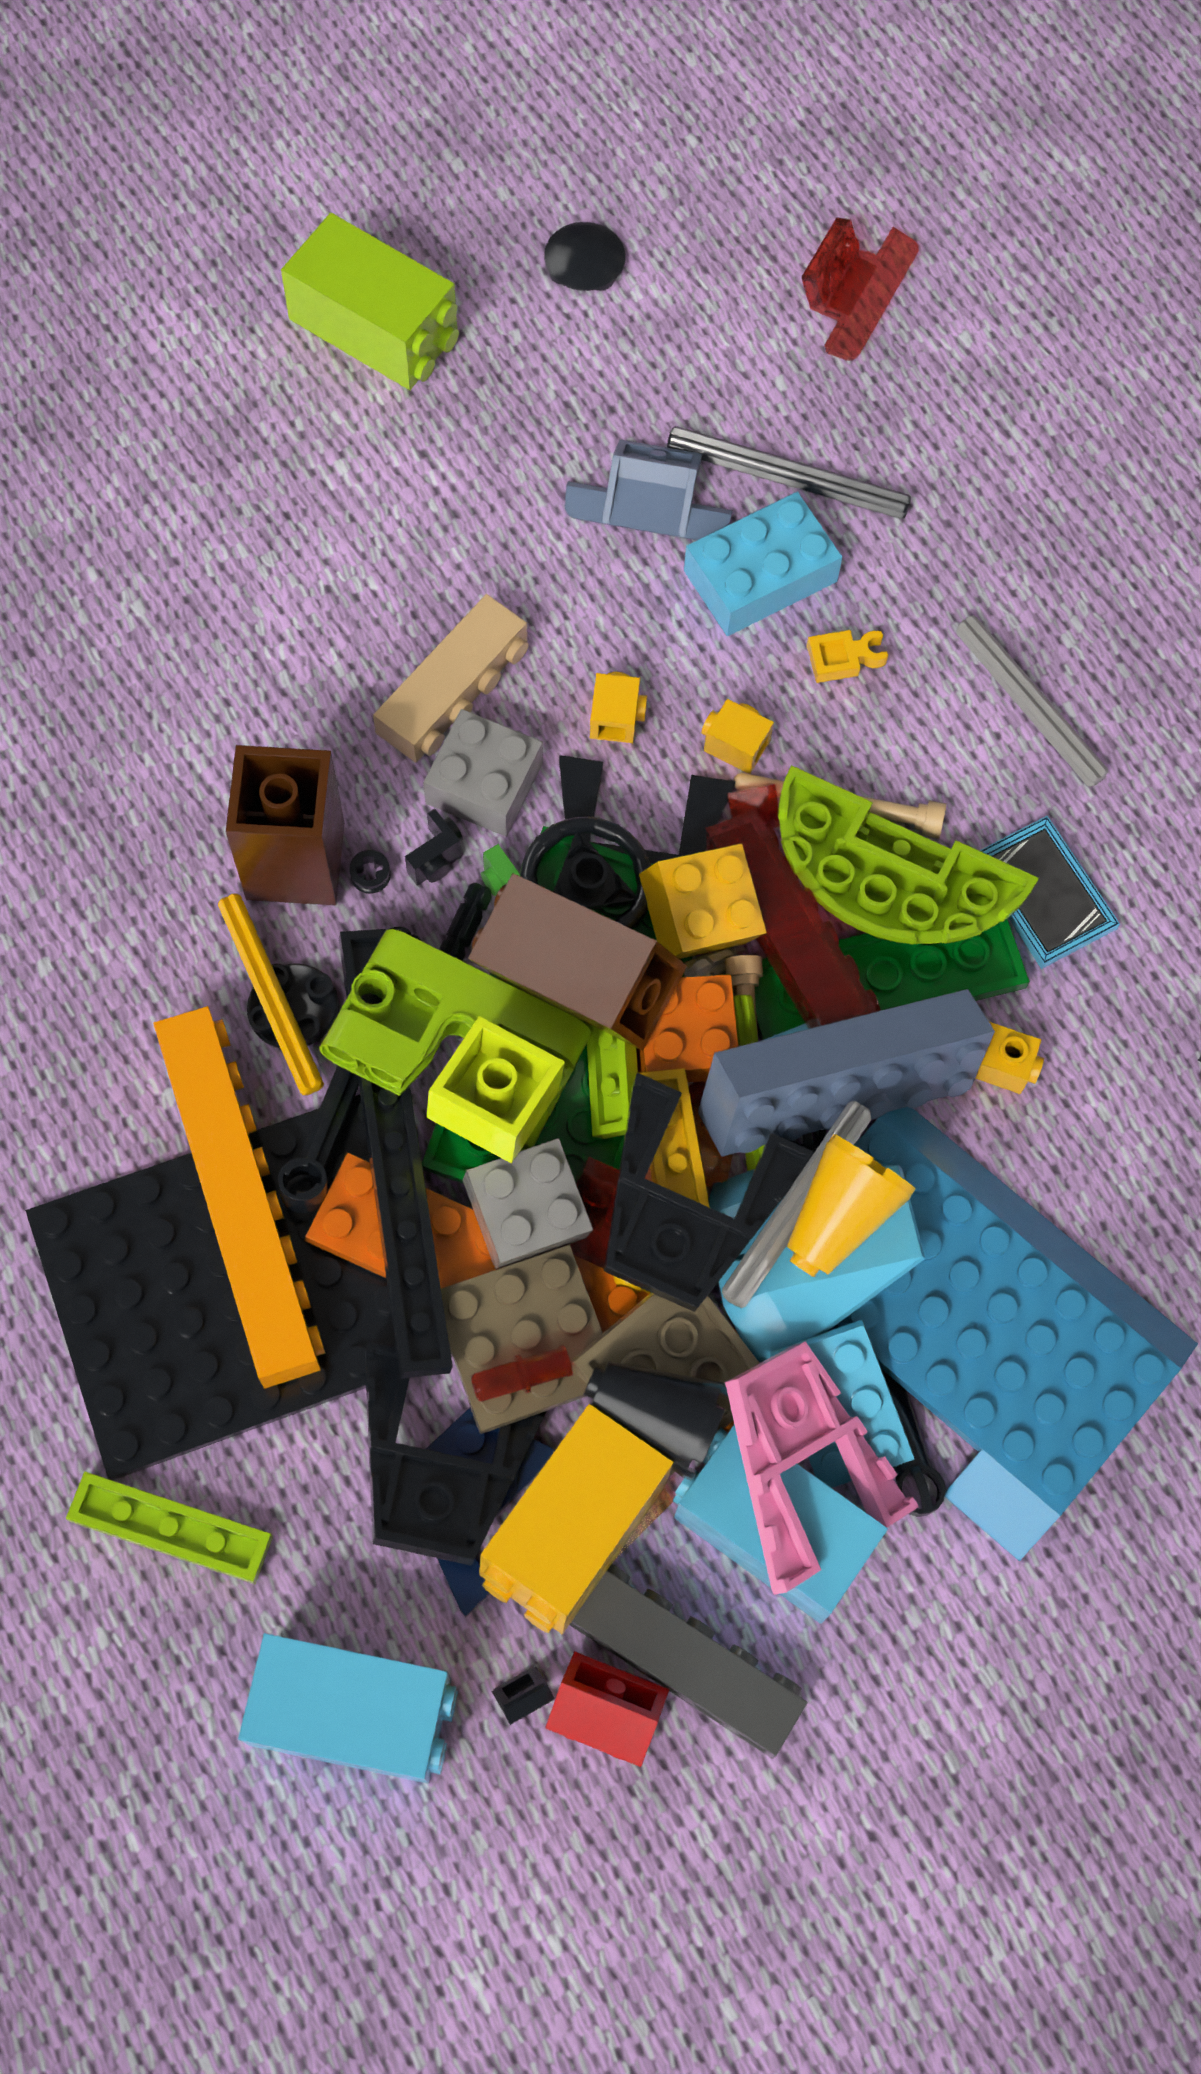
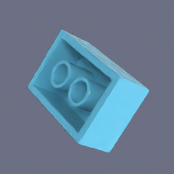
[684,491,843,637]

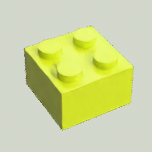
[426,1016,565,1164]

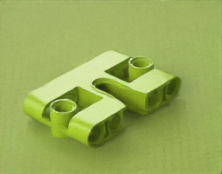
[319,929,591,1151]

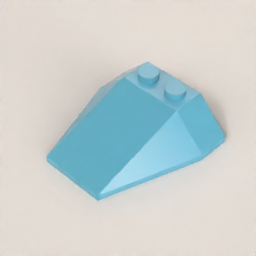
[709,1165,926,1363]

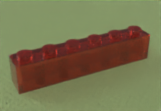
[706,809,881,1029]

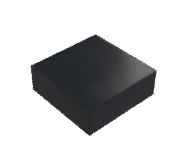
[492,1666,555,1725]

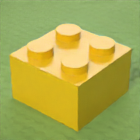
[639,844,767,959]

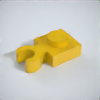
[806,630,888,683]

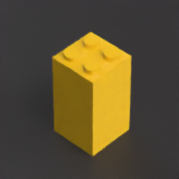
[479,1404,674,1635]

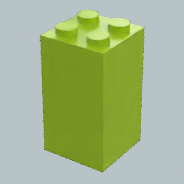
[281,212,459,390]

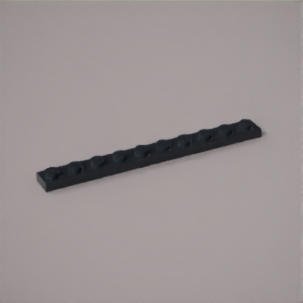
[338,929,453,1379]

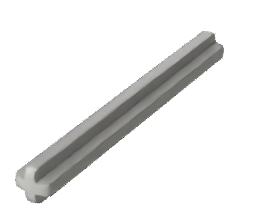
[956,615,1108,787]
[722,1101,871,1308]

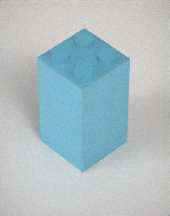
[673,1424,888,1624]
[238,1633,458,1784]

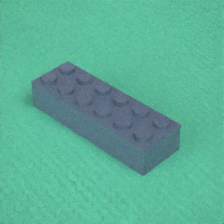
[698,989,995,1156]

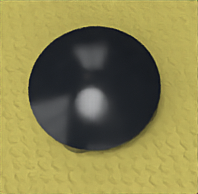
[544,222,626,291]
[247,963,339,1049]

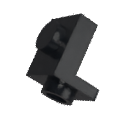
[405,808,463,886]

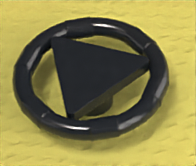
[520,816,651,929]

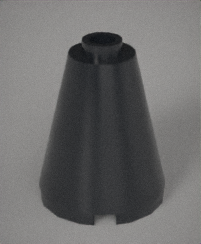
[583,1361,728,1481]

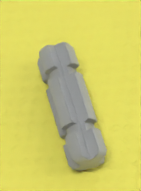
[684,945,745,977]

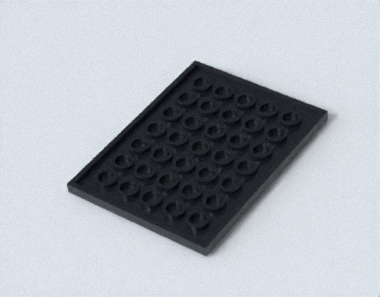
[25,1094,452,1481]

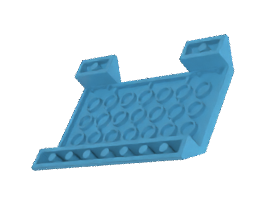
[720,1107,1198,1561]

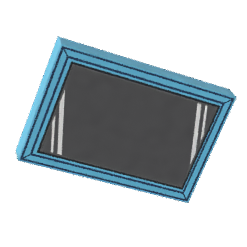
[979,816,1120,969]

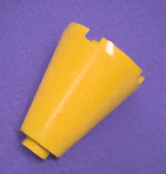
[787,1134,916,1277]

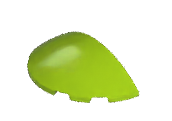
[778,765,1039,944]

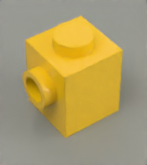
[590,672,647,743]
[701,699,774,774]
[975,1021,1044,1094]

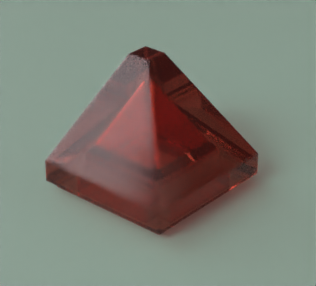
[726,783,780,837]

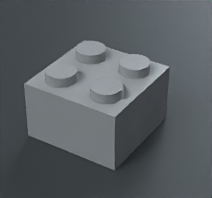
[423,709,543,837]
[463,1138,593,1270]

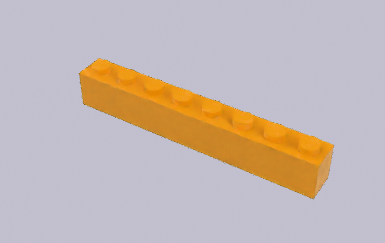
[153,1006,325,1389]

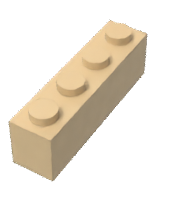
[373,594,529,763]

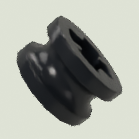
[349,850,391,894]

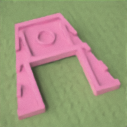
[725,1341,919,1595]

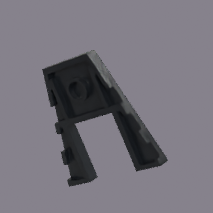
[559,755,735,864]
[604,1073,814,1312]
[365,1341,547,1566]

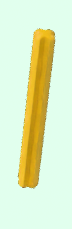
[218,893,324,1096]

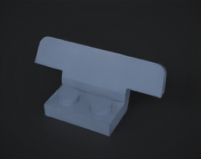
[565,439,733,541]

